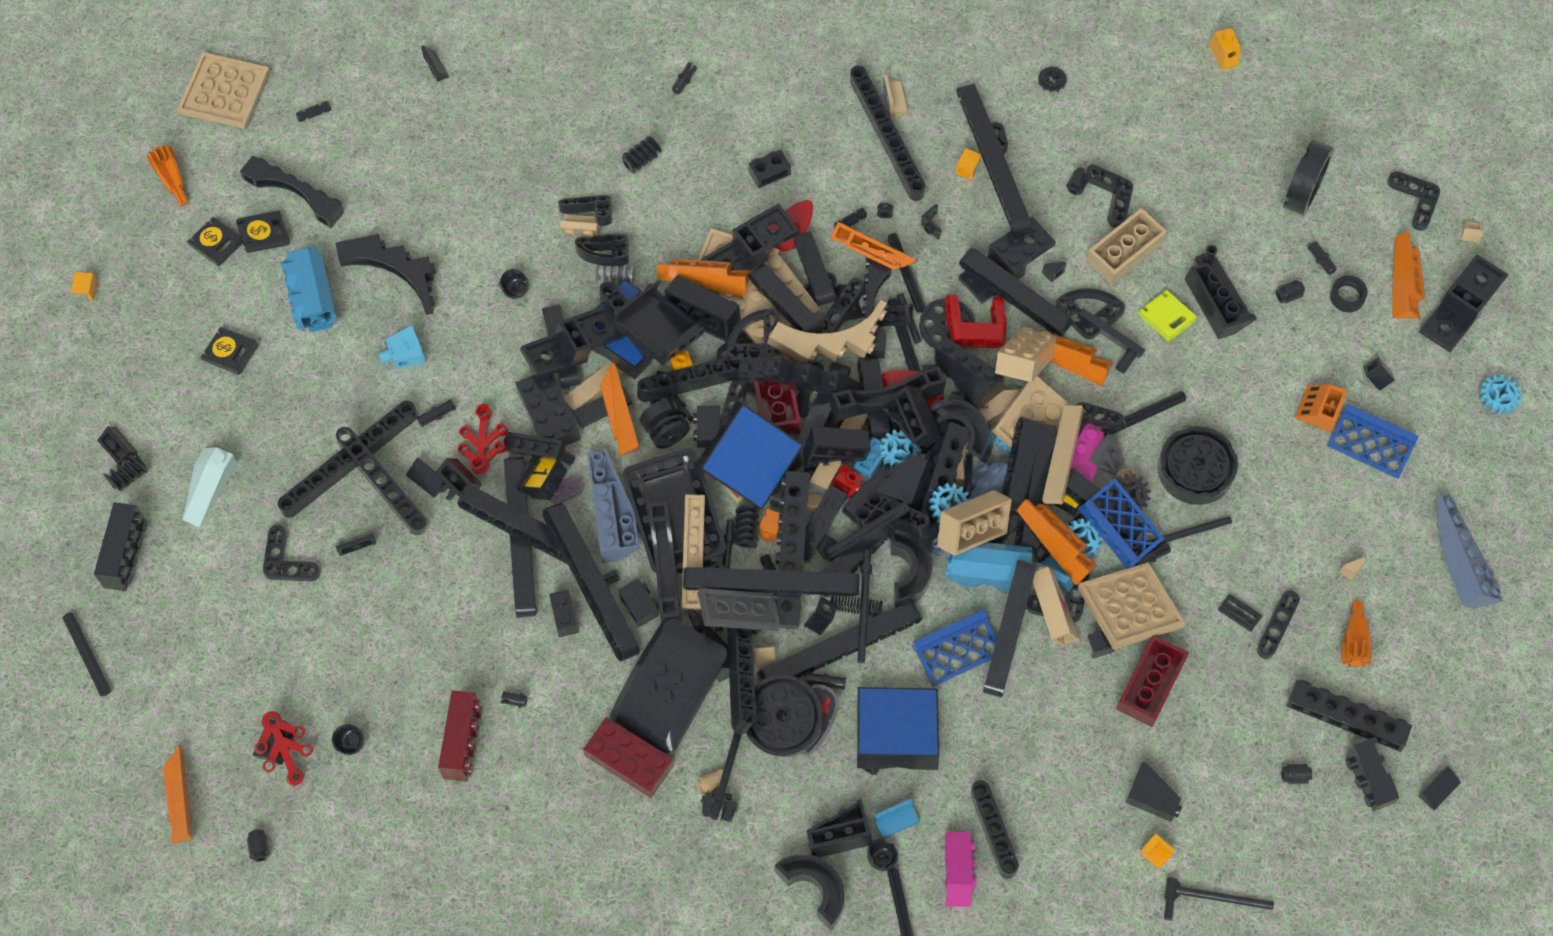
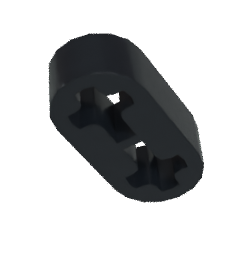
[991,122,1008,154]

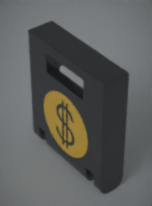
[236,210,290,253]
[187,217,243,267]
[200,327,258,375]

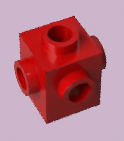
[831,464,863,499]

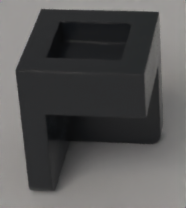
[1363,356,1395,391]
[1087,630,1115,659]

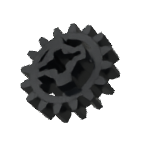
[1109,474,1151,513]

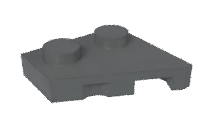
[1089,434,1125,476]

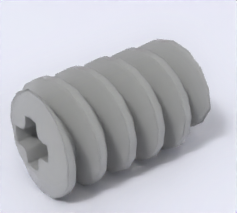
[595,263,635,284]

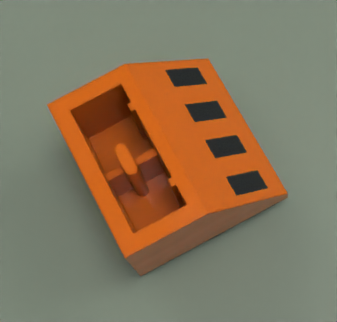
[1295,384,1347,432]

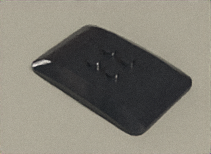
[623,448,726,573]
[611,617,728,753]

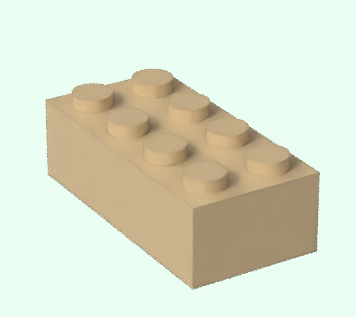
[1086,208,1167,285]
[995,327,1057,382]
[937,490,1011,556]

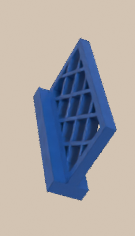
[1328,404,1419,479]
[1078,478,1165,569]
[911,610,997,687]

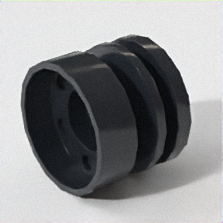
[639,399,690,449]

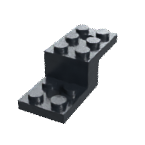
[701,203,799,272]
[959,216,1056,304]
[1419,254,1509,353]
[520,305,625,380]

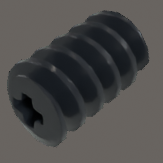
[622,136,662,174]
[103,452,148,491]
[733,505,760,549]

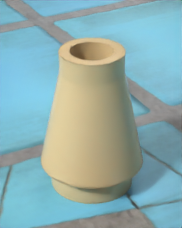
[695,768,723,796]

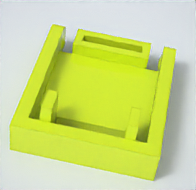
[1138,290,1197,342]

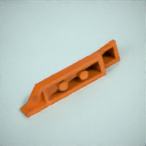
[830,222,918,270]
[1392,231,1425,319]
[657,259,749,297]
[1039,331,1113,387]
[600,363,639,456]
[1017,499,1097,585]
[163,745,193,844]

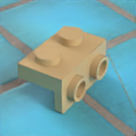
[560,214,600,237]

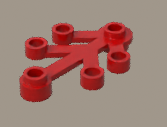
[457,404,508,474]
[254,711,313,786]

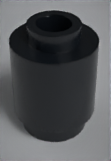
[1066,167,1088,195]
[1275,280,1305,303]
[1281,763,1312,784]
[247,829,270,862]

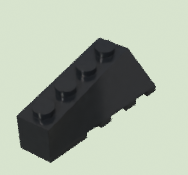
[1185,262,1257,339]
[935,338,1004,410]

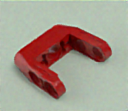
[945,294,1006,348]

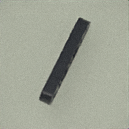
[815,278,866,334]
[1257,591,1300,659]

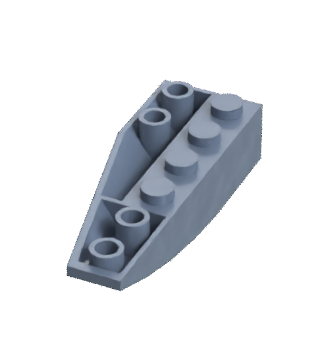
[587,449,640,563]
[928,460,1007,555]
[1437,492,1503,609]

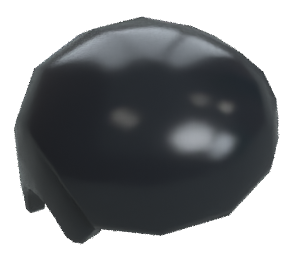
[499,269,529,299]
[331,724,365,755]
[867,838,898,872]

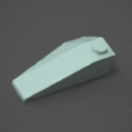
[183,447,238,527]

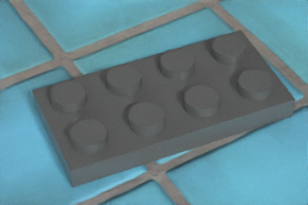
[698,588,781,631]

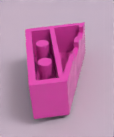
[1070,424,1104,483]
[945,832,976,907]

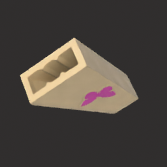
[1033,566,1080,647]

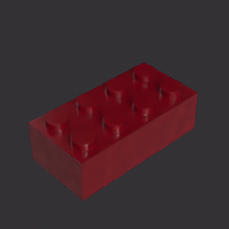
[752,355,801,434]
[1116,635,1189,727]
[438,690,483,782]
[583,717,674,798]

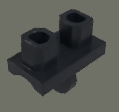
[701,790,739,822]

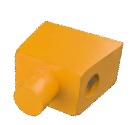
[1209,28,1241,71]

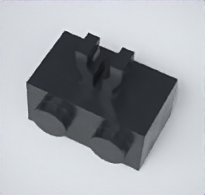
[435,458,483,500]

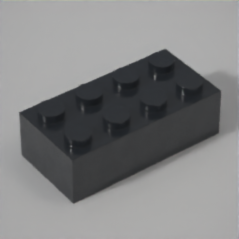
[664,275,741,343]
[515,375,581,446]
[94,502,147,591]

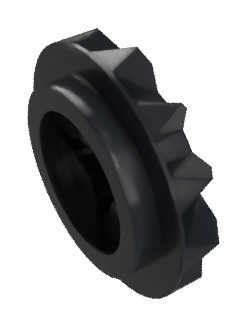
[1038,67,1067,93]

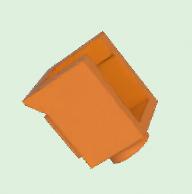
[759,509,783,542]

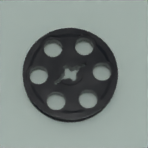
[919,298,975,349]

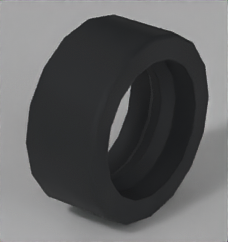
[1330,275,1368,313]

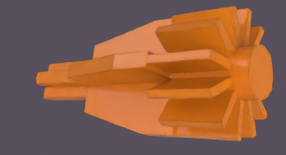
[146,144,189,207]
[1341,600,1372,668]

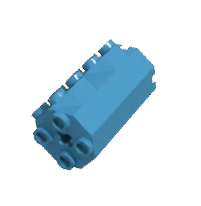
[281,246,338,332]
[945,542,1032,592]

